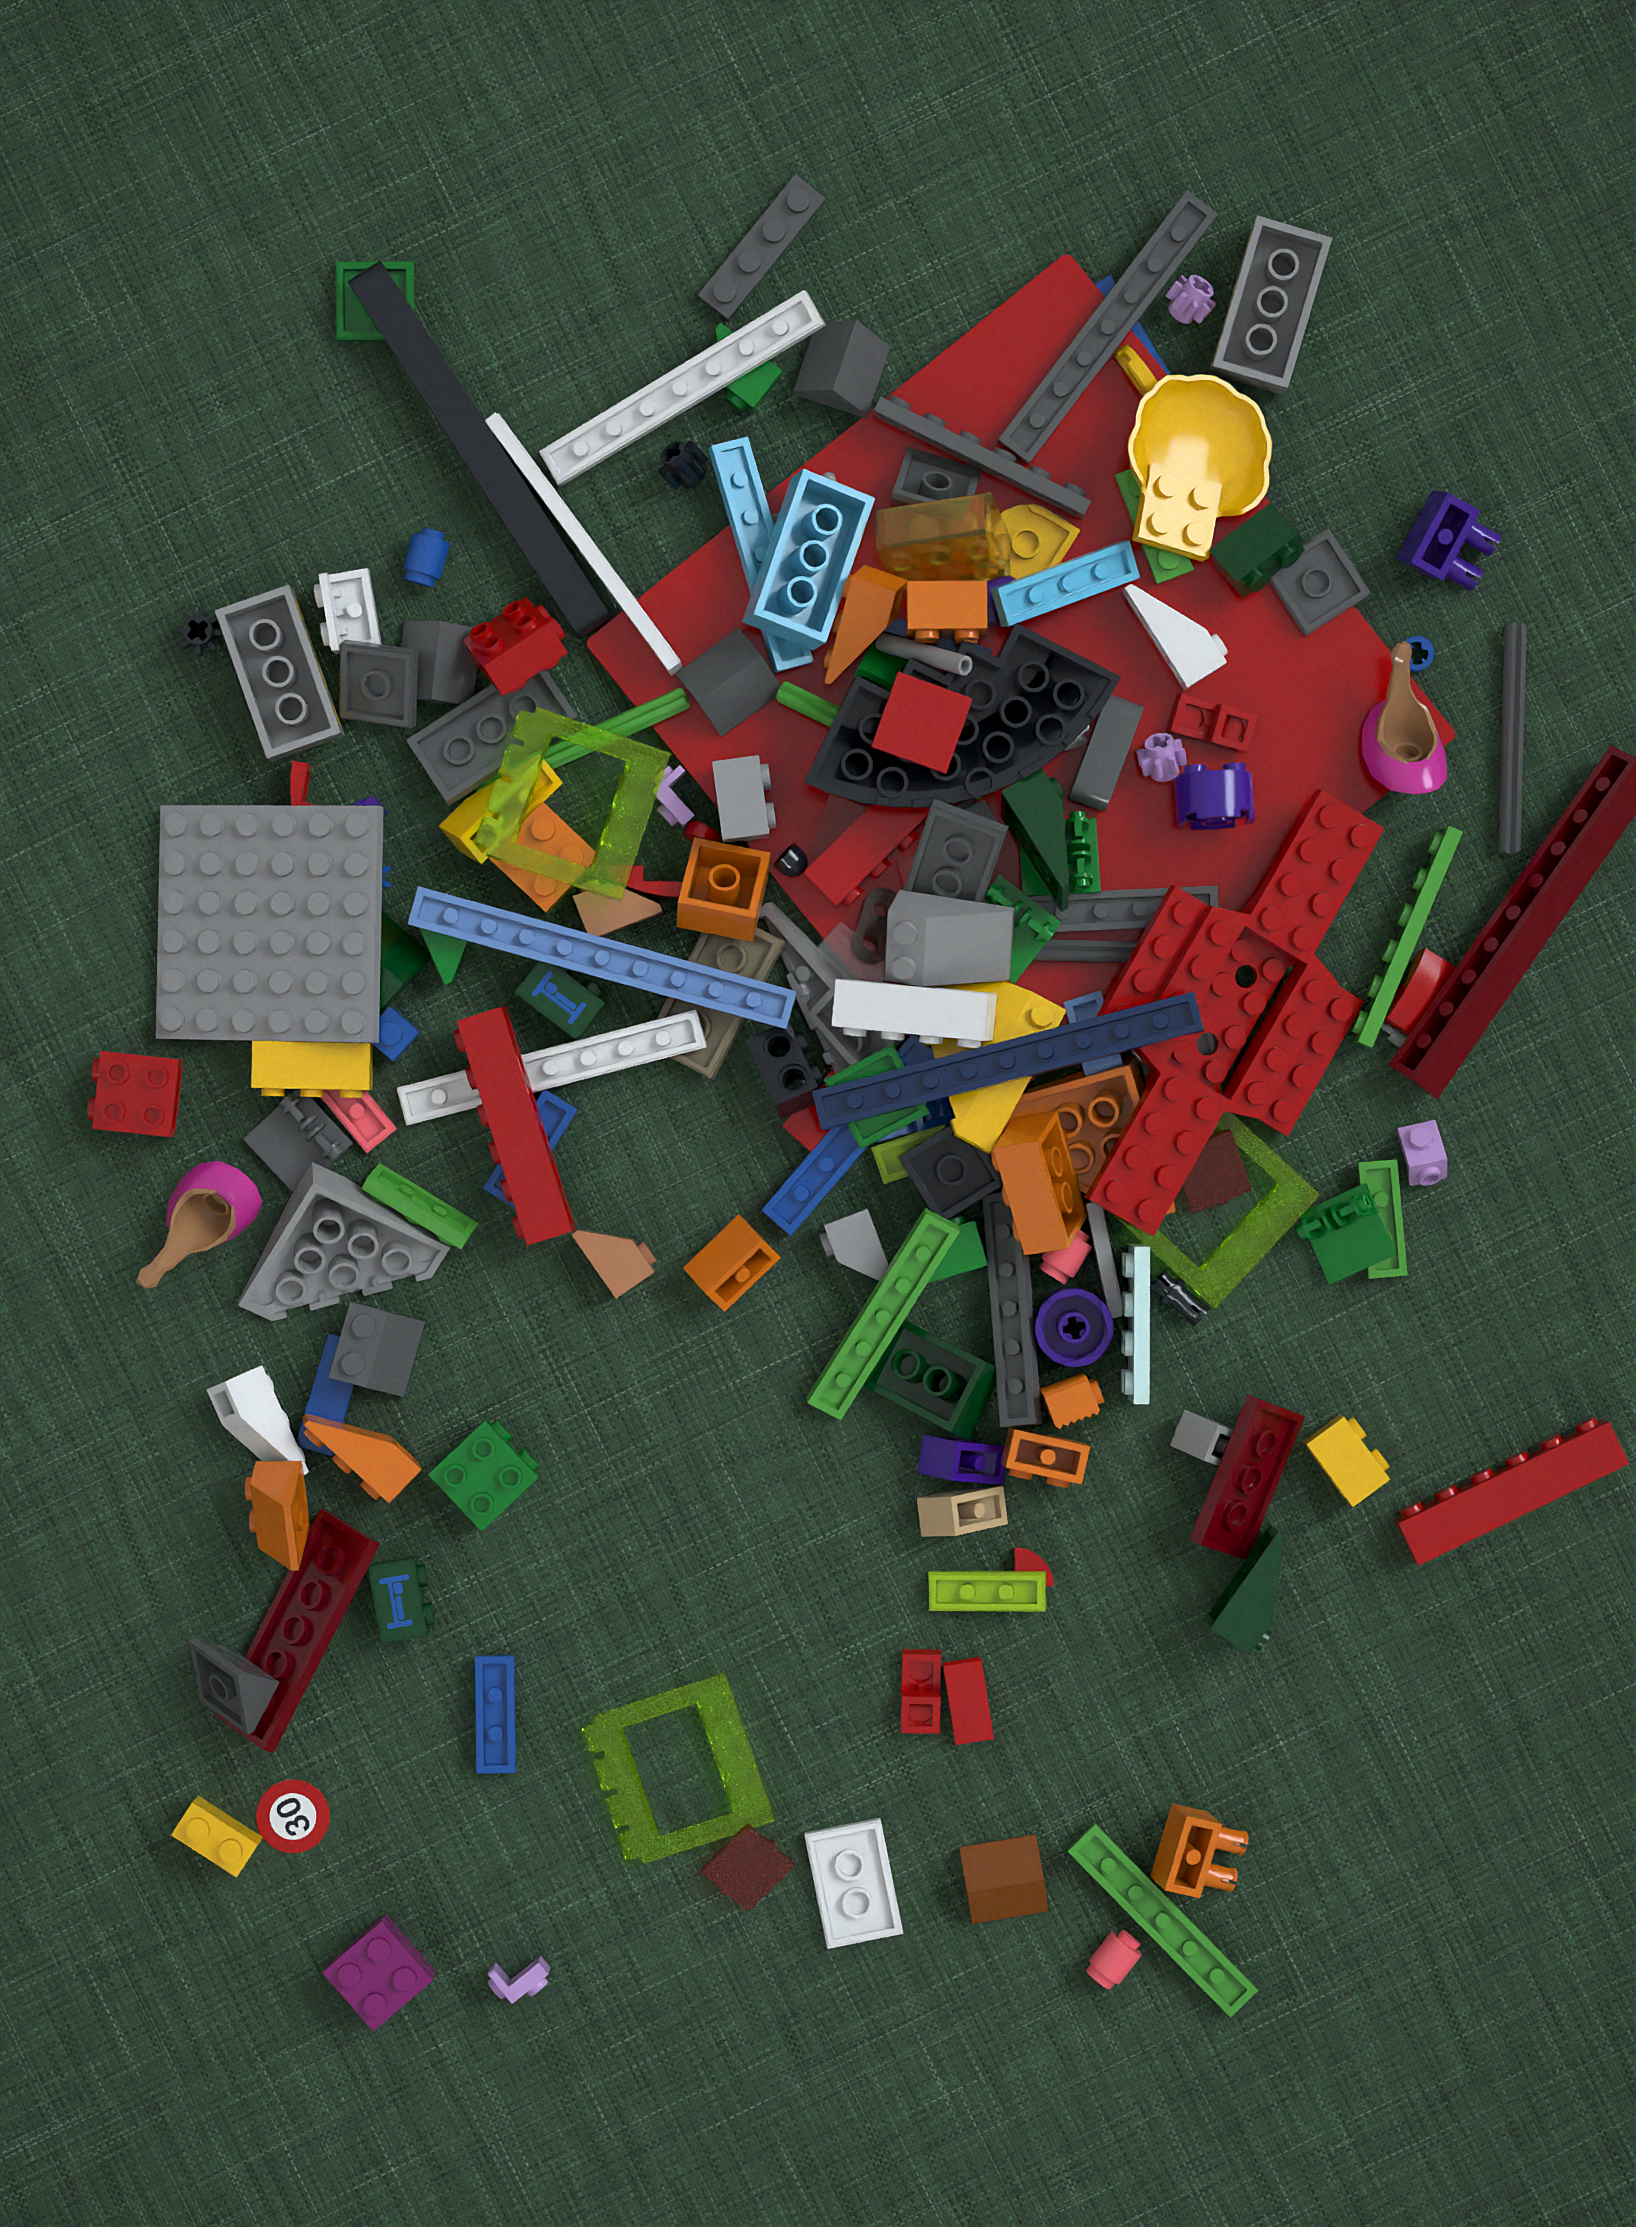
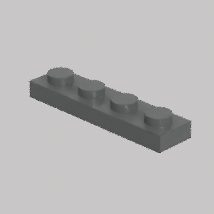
[698,174,826,321]

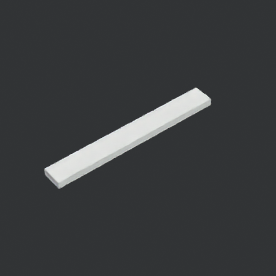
[539,290,826,486]
[485,412,682,676]
[397,1010,707,1126]

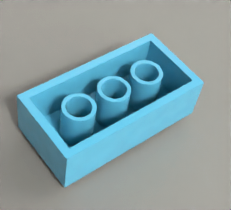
[742,469,875,651]

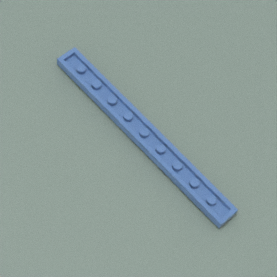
[408,886,797,1029]

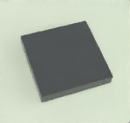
[1269,528,1371,637]
[339,640,418,728]

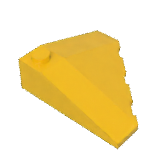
[903,981,1066,1154]

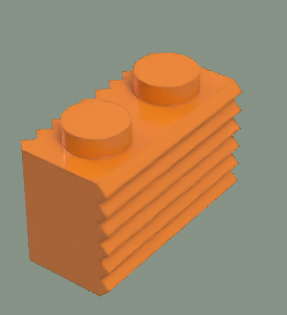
[1040,1373,1104,1429]

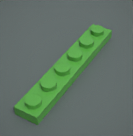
[1351,826,1463,1048]
[807,1208,960,1420]
[1067,1822,1258,2018]

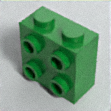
[428,1418,541,1531]

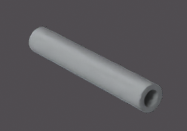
[876,632,972,676]

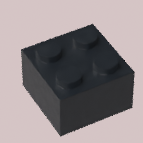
[896,1123,1003,1219]

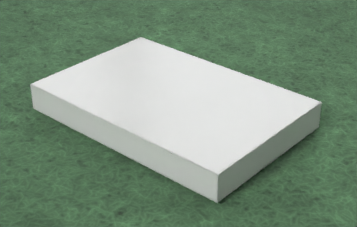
[804,1818,903,1949]

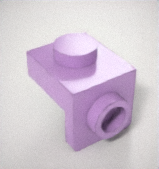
[651,765,695,828]
[1398,1120,1448,1186]
[488,1955,550,2004]

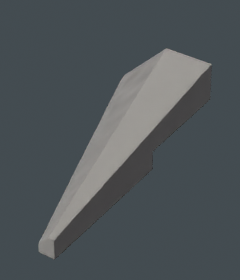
[759,902,909,1074]

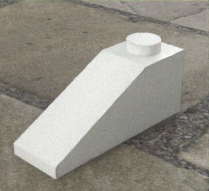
[1122,584,1228,691]

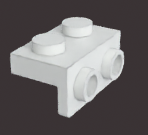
[314,568,382,654]

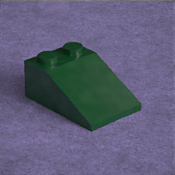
[1001,768,1069,912]
[863,1320,997,1440]
[1204,1525,1285,1655]

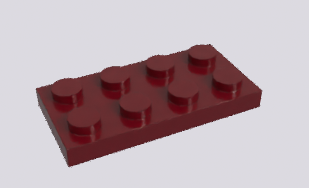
[1189,1395,1305,1560]

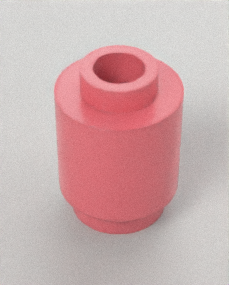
[1039,1230,1093,1285]
[1086,1930,1142,1990]

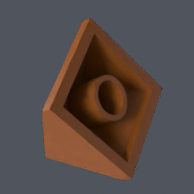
[959,1834,1048,1924]

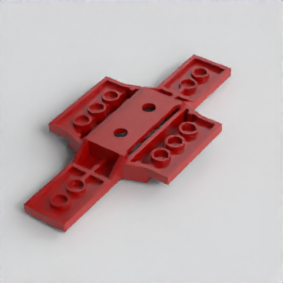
[1085,789,1384,1236]

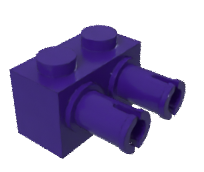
[1396,490,1501,591]

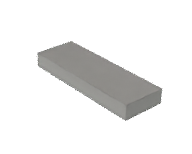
[1084,1201,1124,1318]

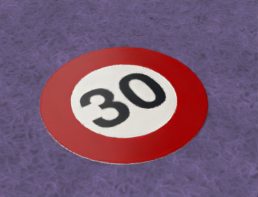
[256,1780,330,1853]

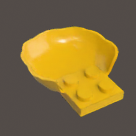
[1128,374,1272,562]

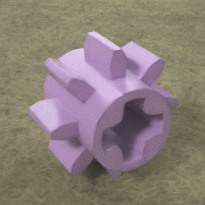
[1165,275,1216,324]
[1137,733,1187,782]

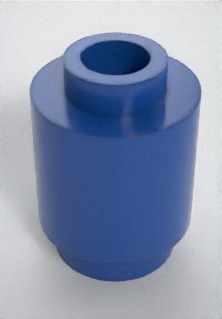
[403,527,450,588]

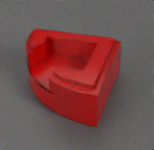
[1014,1547,1054,1586]

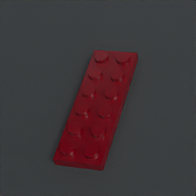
[215,1508,380,1753]

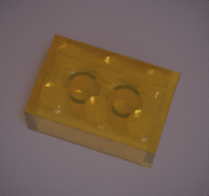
[876,492,1010,592]

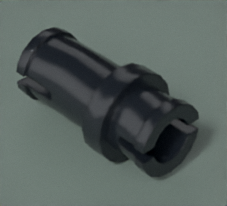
[1150,1269,1210,1326]

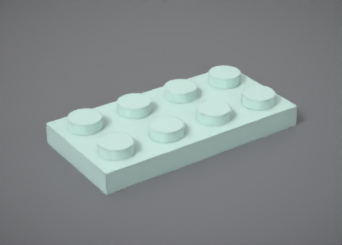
[1121,1244,1150,1404]

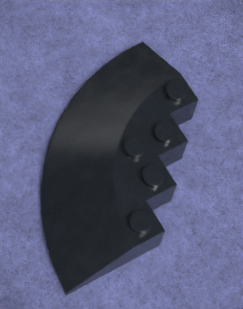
[804,623,1121,807]

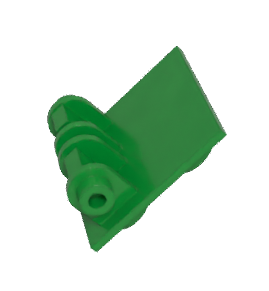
[1020,811,1101,897]
[983,874,1061,984]
[1296,1183,1397,1285]

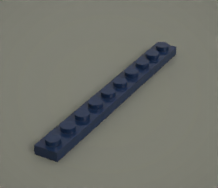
[812,992,1204,1130]

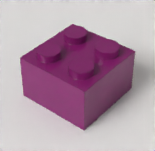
[322,1913,436,2032]

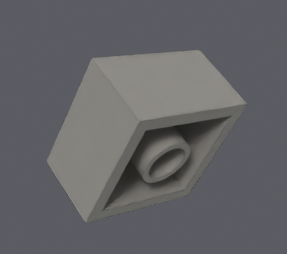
[712,755,776,844]

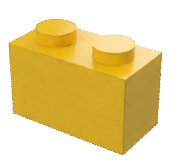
[1302,1414,1390,1507]
[171,1795,263,1878]

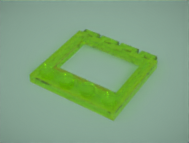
[474,707,671,902]
[1111,1112,1320,1309]
[581,1672,776,1864]

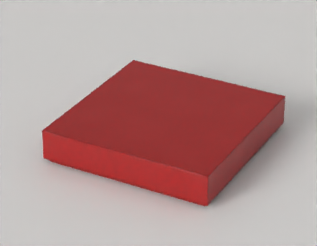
[871,671,973,774]

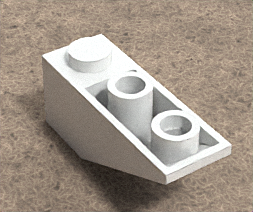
[207,1365,309,1475]

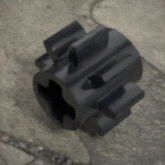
[658,440,708,490]
[175,607,224,657]

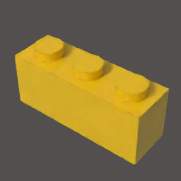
[251,1041,373,1098]

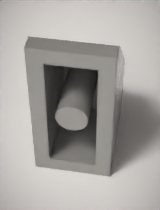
[819,1208,889,1281]
[1170,1410,1234,1466]

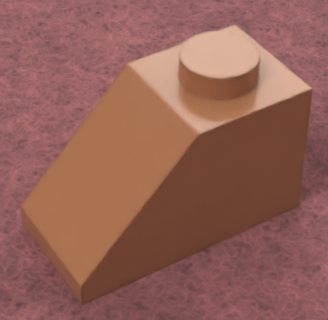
[573,878,664,937]
[572,1229,657,1299]

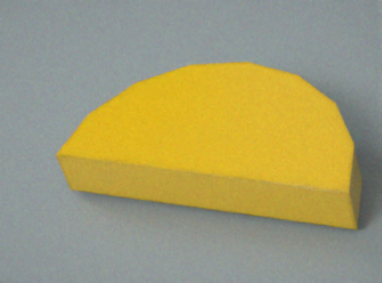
[1113,344,1157,397]

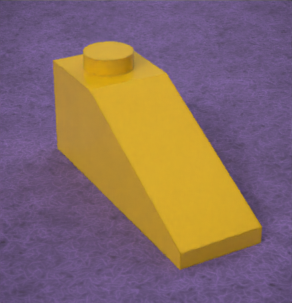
[439,755,563,864]

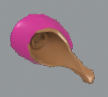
[1362,641,1447,794]
[136,1161,263,1289]

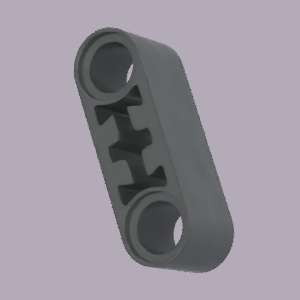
[1068,694,1144,813]

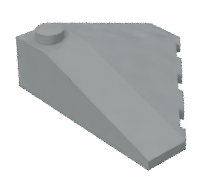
[238,1162,451,1321]

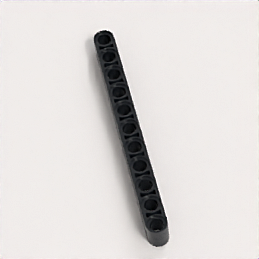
[347,260,612,639]

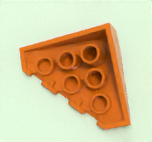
[996,1056,1176,1214]

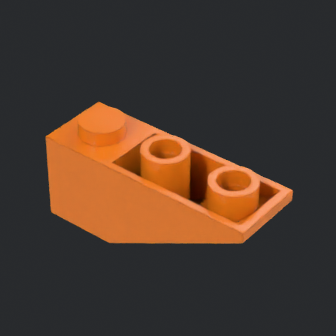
[823,565,908,684]
[302,1413,422,1503]

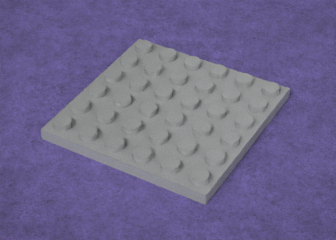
[156,805,384,1043]

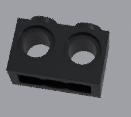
[746,1021,826,1119]

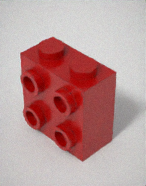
[462,597,568,696]
[87,1051,184,1137]

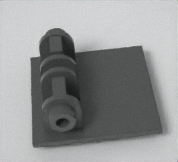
[244,1089,353,1192]

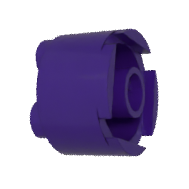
[1174,763,1255,830]
[1034,1287,1114,1367]

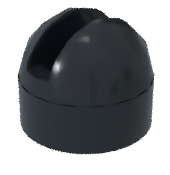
[773,843,807,877]

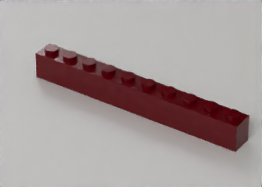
[1388,745,1636,1099]

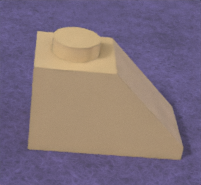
[917,1486,1008,1537]

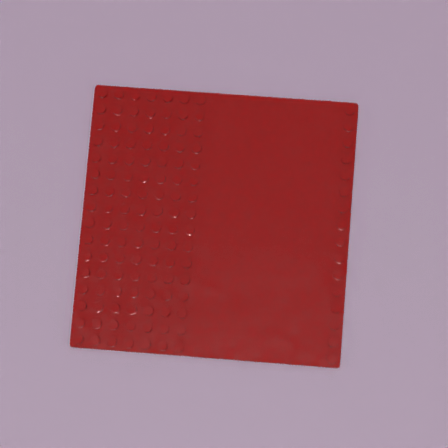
[587,254,1455,1083]

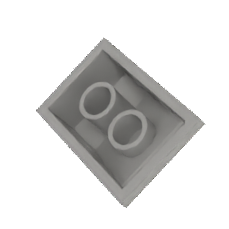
[885,890,1014,986]

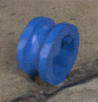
[1405,636,1434,672]

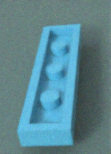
[991,540,1140,627]

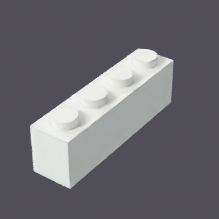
[832,979,997,1048]

